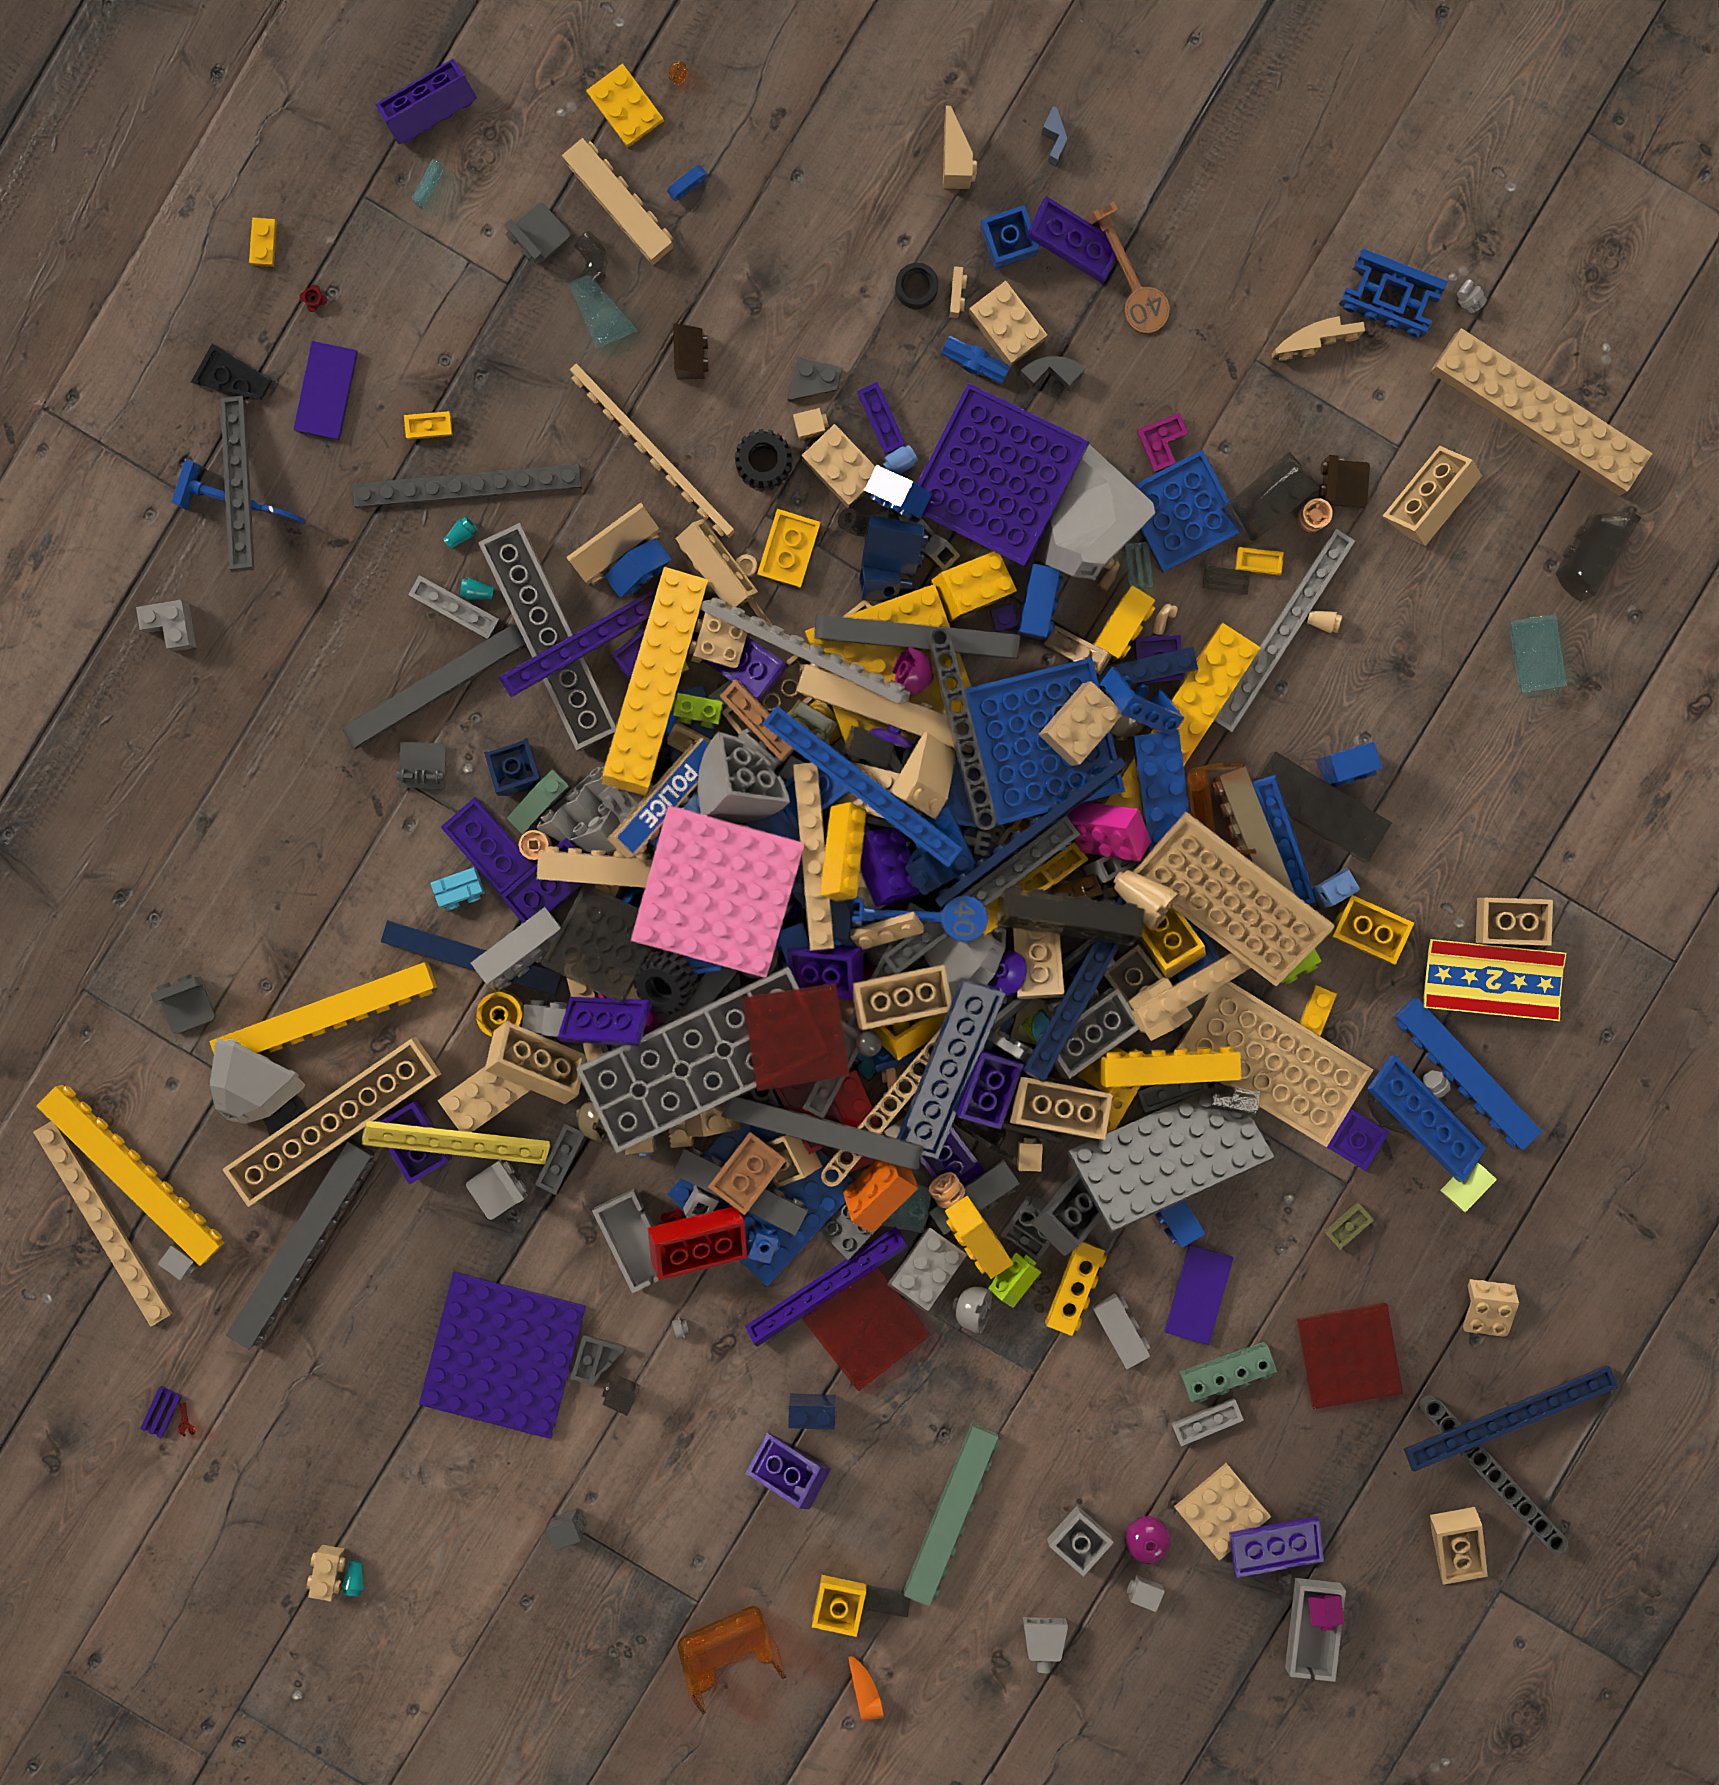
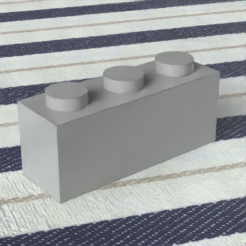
[1091,1293,1151,1370]

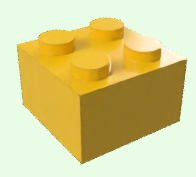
[812,1575,866,1637]

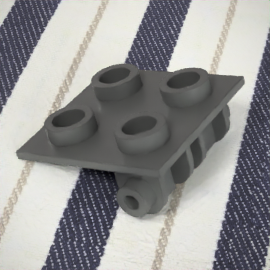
[397,742,446,789]
[819,1201,879,1260]

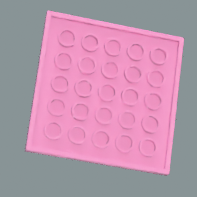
[631,805,804,978]

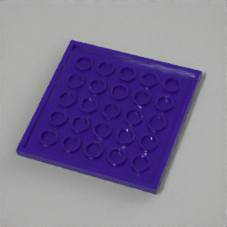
[917,383,1090,567]
[419,1271,586,1439]

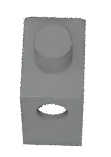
[1023,1617,1068,1673]

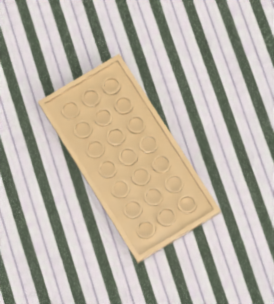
[1133,812,1334,986]
[1173,981,1373,1147]

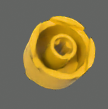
[476,991,524,1037]

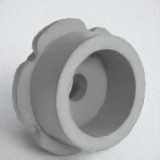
[672,1317,689,1339]

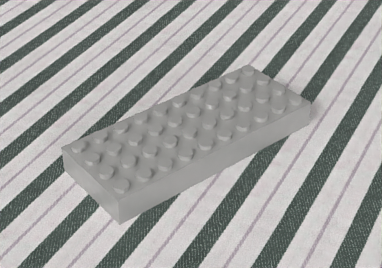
[576,966,829,1153]

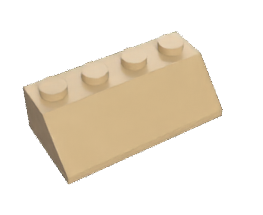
[1383,446,1483,546]
[567,503,661,585]
[853,965,952,1030]

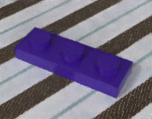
[857,382,906,455]

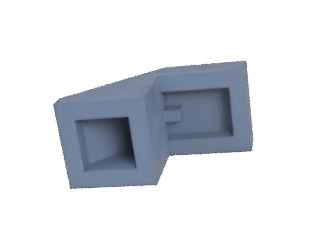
[1041,106,1068,166]

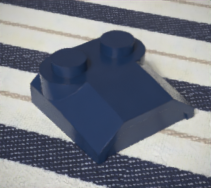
[484,738,541,796]

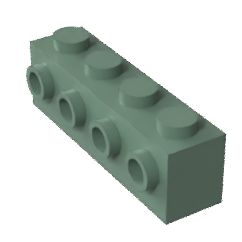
[1179,1342,1277,1403]

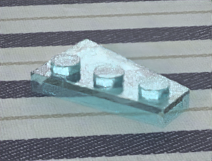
[568,274,638,349]

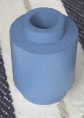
[883,445,918,475]

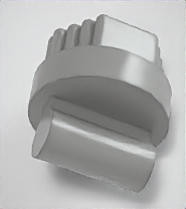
[1457,279,1487,314]
[1423,1070,1452,1098]

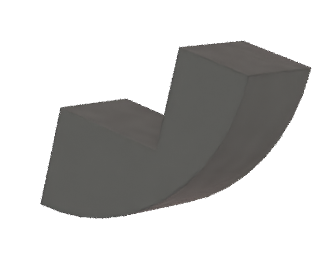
[1019,356,1085,390]
[908,516,960,571]

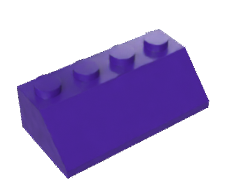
[375,59,477,145]

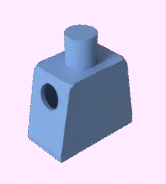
[1312,868,1361,909]

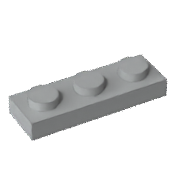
[1171,1398,1244,1446]

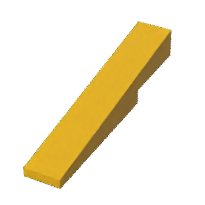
[982,842,1089,937]

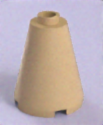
[1113,870,1180,930]

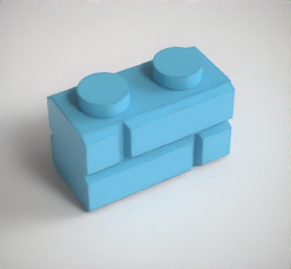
[431,867,485,911]

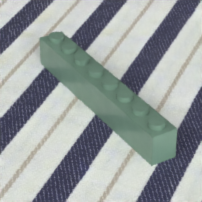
[904,1422,1000,1606]

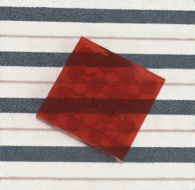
[743,983,850,1091]
[803,1268,930,1392]
[1296,1303,1403,1409]

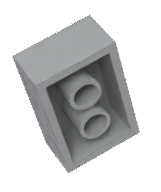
[887,1228,967,1311]

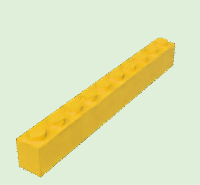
[209,962,437,1054]
[37,1085,225,1266]

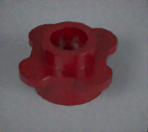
[300,285,327,312]
[661,1208,683,1223]

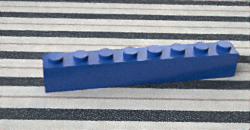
[1393,998,1542,1150]

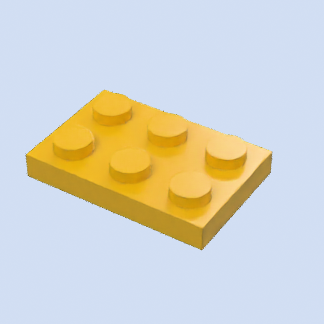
[586,64,664,148]
[757,509,821,588]

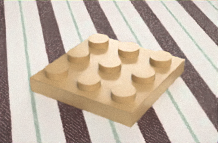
[1174,1463,1271,1560]

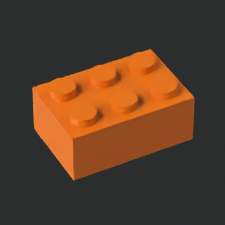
[843,1159,918,1234]

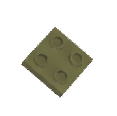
[789,699,838,756]

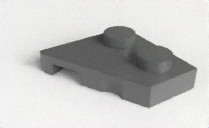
[787,356,842,401]
[571,1334,626,1385]

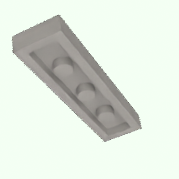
[408,575,500,639]

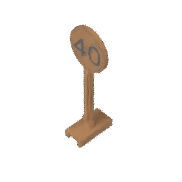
[1086,201,1170,333]

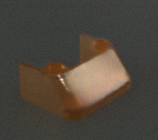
[1185,762,1256,855]
[677,1606,786,1715]

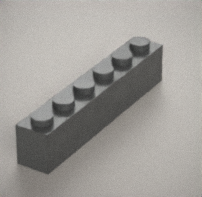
[672,1146,808,1236]

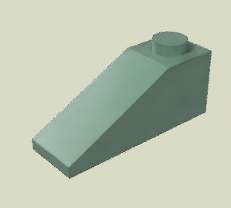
[507,769,571,834]

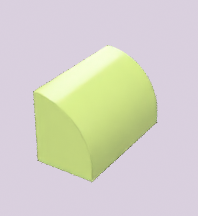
[1440,1162,1497,1212]

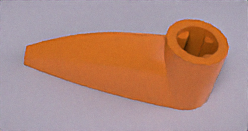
[848,1656,884,1722]

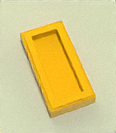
[1235,547,1284,576]

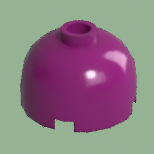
[891,647,934,695]
[1124,1516,1170,1564]

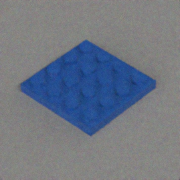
[1134,449,1244,573]

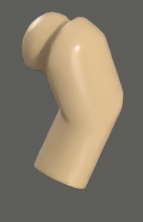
[1097,558,1120,591]
[1153,604,1178,635]

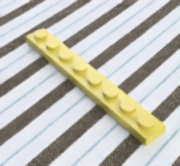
[362,1121,550,1164]

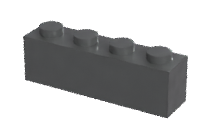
[928,1159,1020,1235]

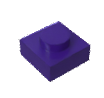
[990,604,1019,633]

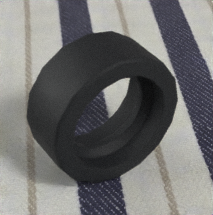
[895,262,939,309]

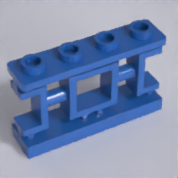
[1339,248,1448,338]

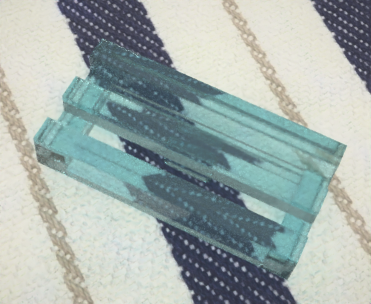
[412,159,444,209]
[1125,542,1154,589]

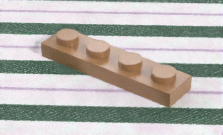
[720,680,794,761]

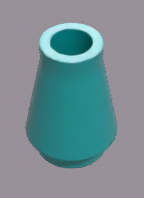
[443,516,478,549]
[460,577,494,600]
[341,1561,364,1596]

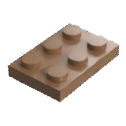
[708,1131,787,1215]

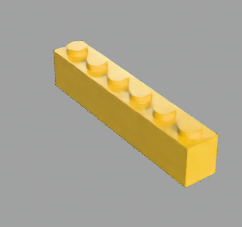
[1100,1046,1241,1087]

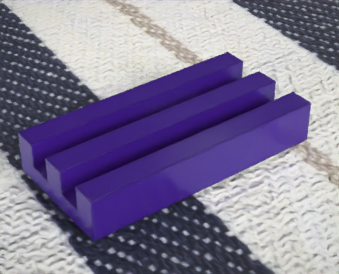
[140,1386,182,1438]

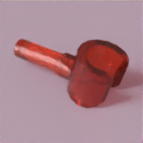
[177,1403,196,1437]

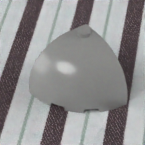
[698,732,790,823]

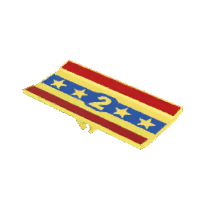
[1424,939,1567,1021]

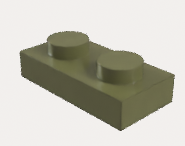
[1324,1202,1374,1250]

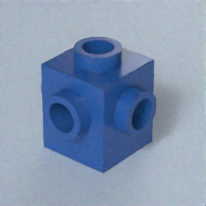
[746,1224,781,1264]

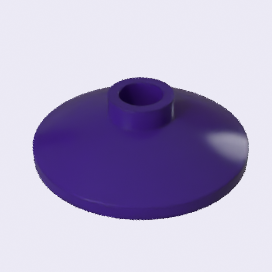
[869,725,913,749]
[988,951,1027,996]

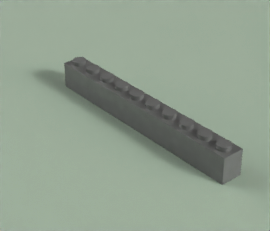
[226,1139,375,1350]

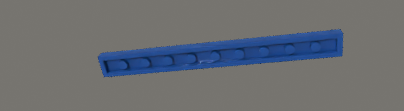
[763,706,963,867]

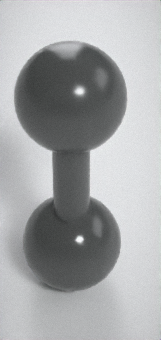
[815,1002,882,1057]

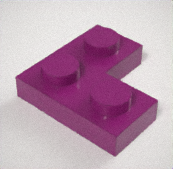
[1137,412,1188,473]

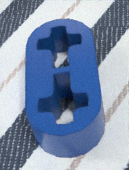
[667,165,708,201]

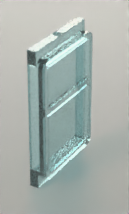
[1510,614,1567,693]

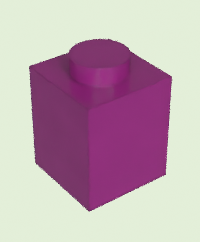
[1308,1594,1344,1631]

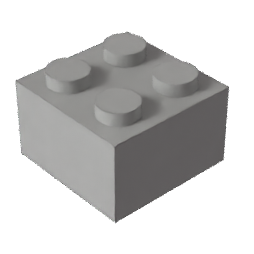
[1047,1505,1114,1577]

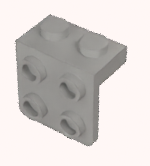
[466,1160,528,1220]

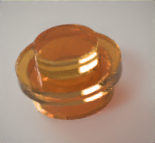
[669,61,688,85]

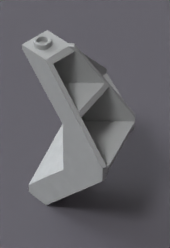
[1034,444,1155,579]

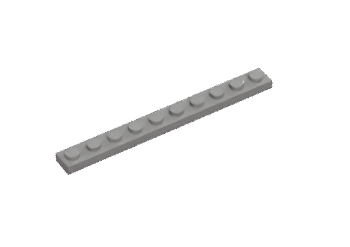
[1213,529,1355,733]
[700,598,911,704]

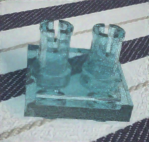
[881,1185,932,1234]

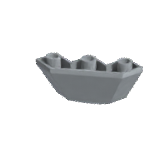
[537,766,621,853]
[923,922,1006,1001]
[210,1039,305,1124]

